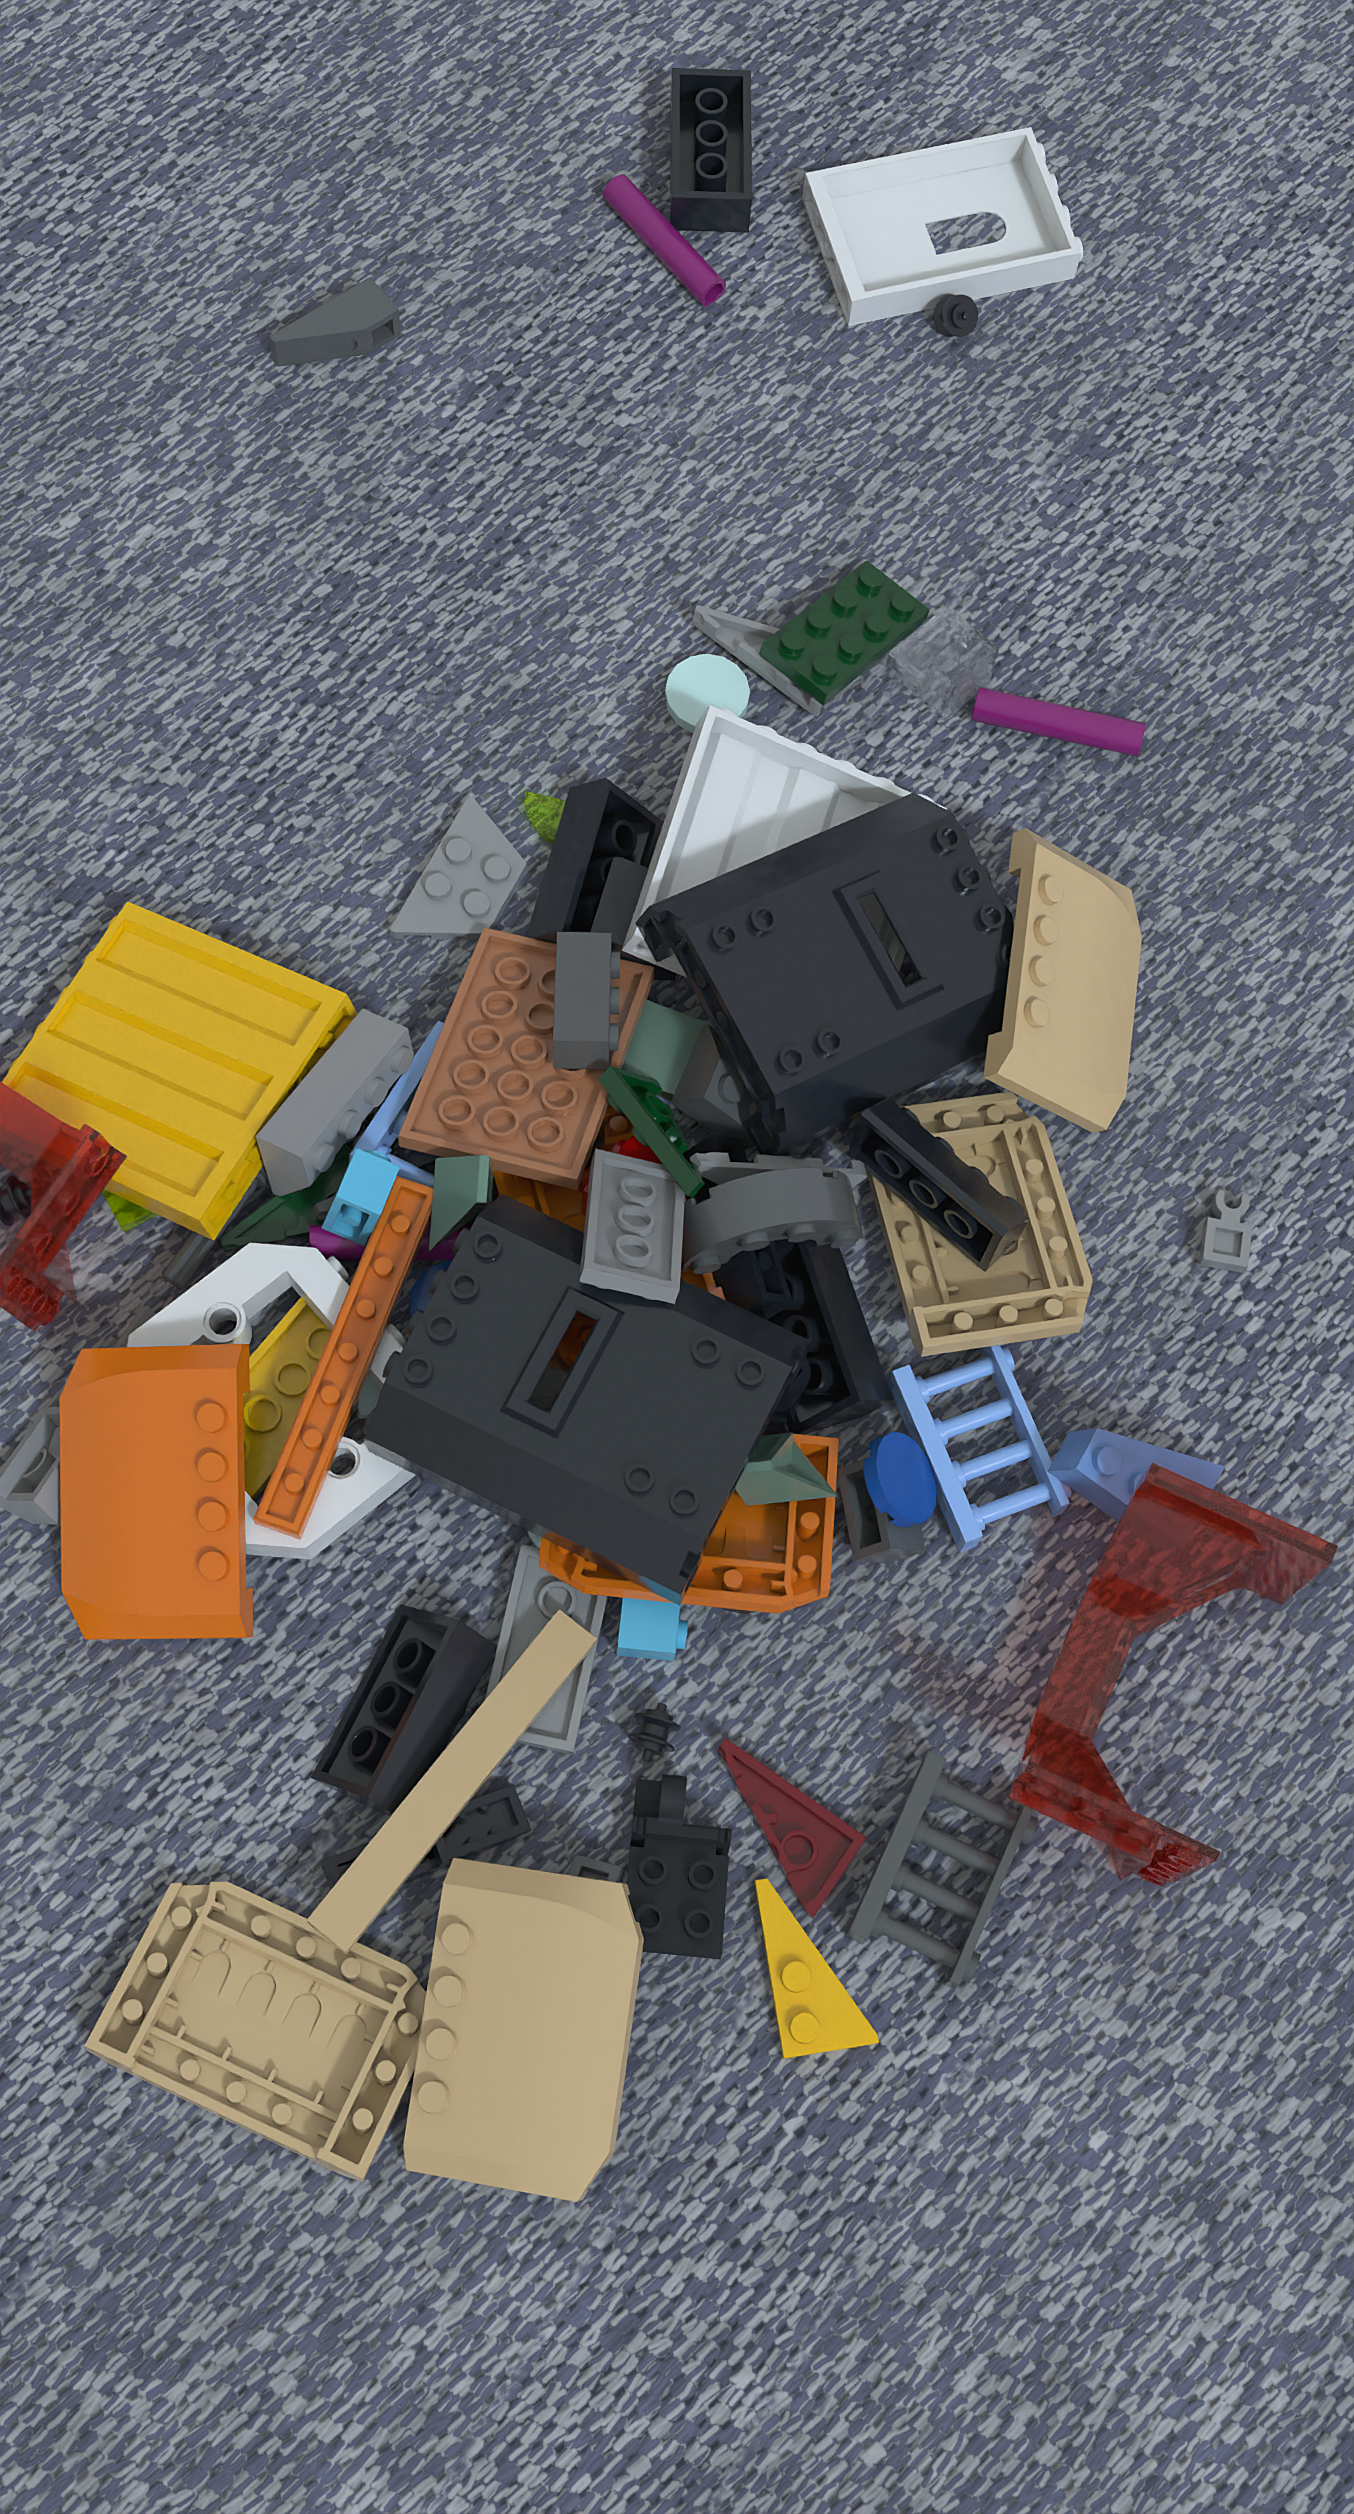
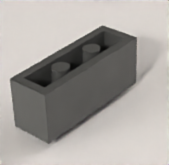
[553,932,620,1069]

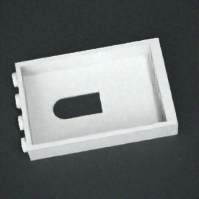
[802,127,1083,326]

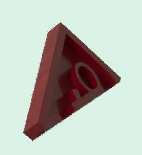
[717,1738,867,1919]

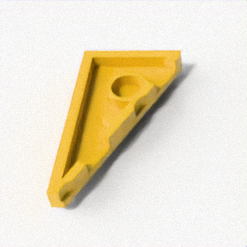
[754,1879,879,2059]

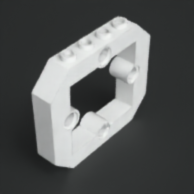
[127,1243,415,1560]

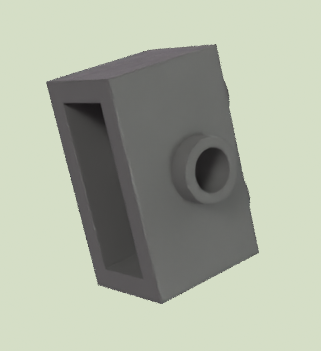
[837,1459,926,1564]

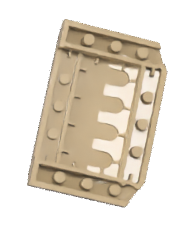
[984,828,1142,1133]
[857,1092,1093,1357]
[403,1858,644,2202]
[84,1881,426,2182]

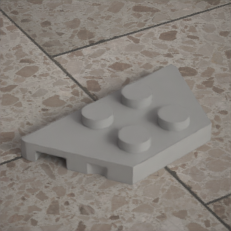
[389,796,527,940]

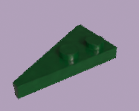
[598,1066,705,1197]
[218,1143,351,1252]

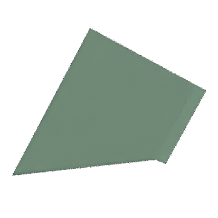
[429,1155,494,1251]
[735,1433,838,1506]

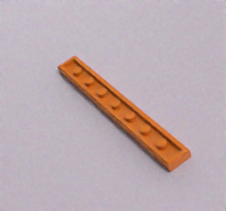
[253,1176,433,1540]

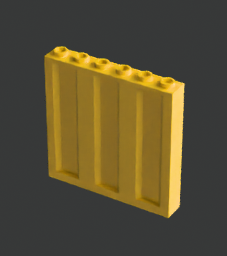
[0,901,358,1241]

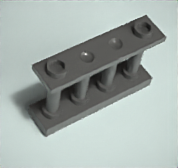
[845,1750,1039,1989]

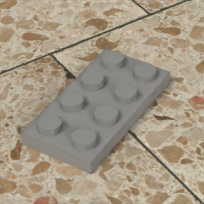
[579,1149,685,1304]
[485,1544,608,1755]

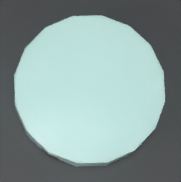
[665,654,750,733]

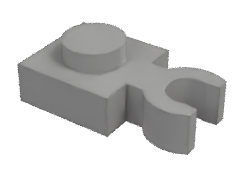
[1199,1189,1253,1273]

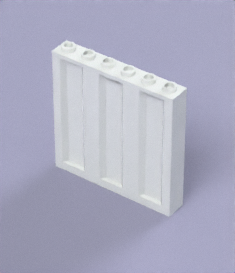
[622,705,947,977]

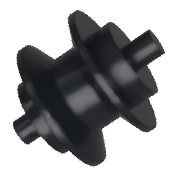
[933,294,978,337]
[0,1175,38,1227]
[628,1703,681,1762]

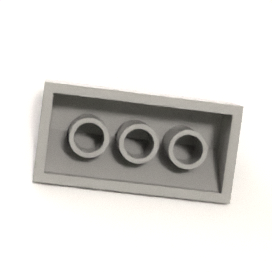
[256,1009,414,1196]

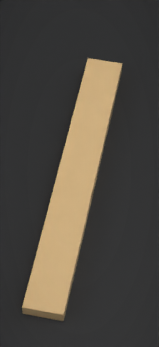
[306,1609,597,1955]

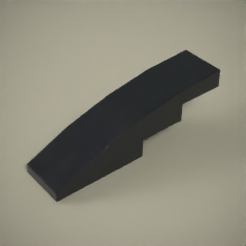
[321,1784,532,1890]

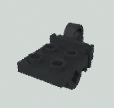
[627,1774,732,1960]

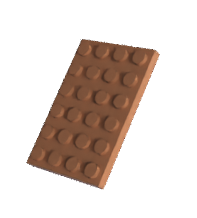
[398,927,655,1190]

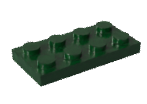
[759,560,930,706]

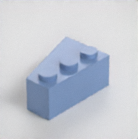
[1048,1428,1225,1548]

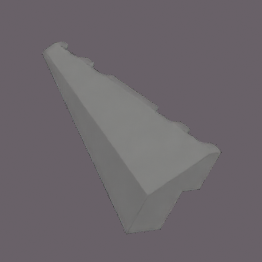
[0,1306,156,1524]

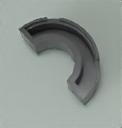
[681,1167,863,1274]

